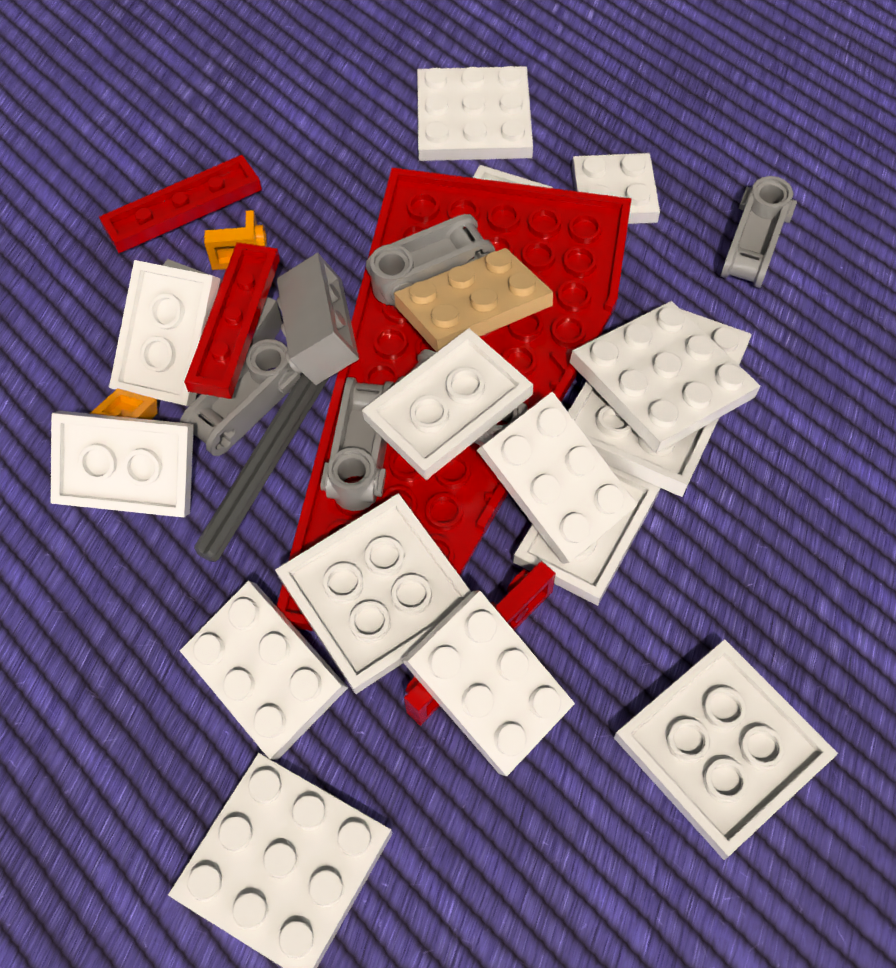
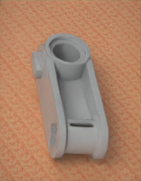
[720,176,797,288]
[366,214,495,305]
[180,339,301,456]
[320,377,395,511]

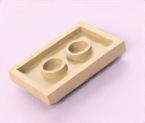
[394,248,553,352]

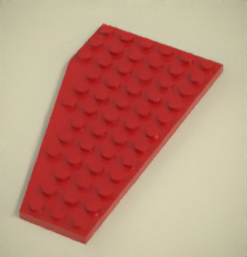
[277,167,632,631]

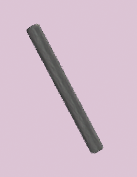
[194,373,329,562]

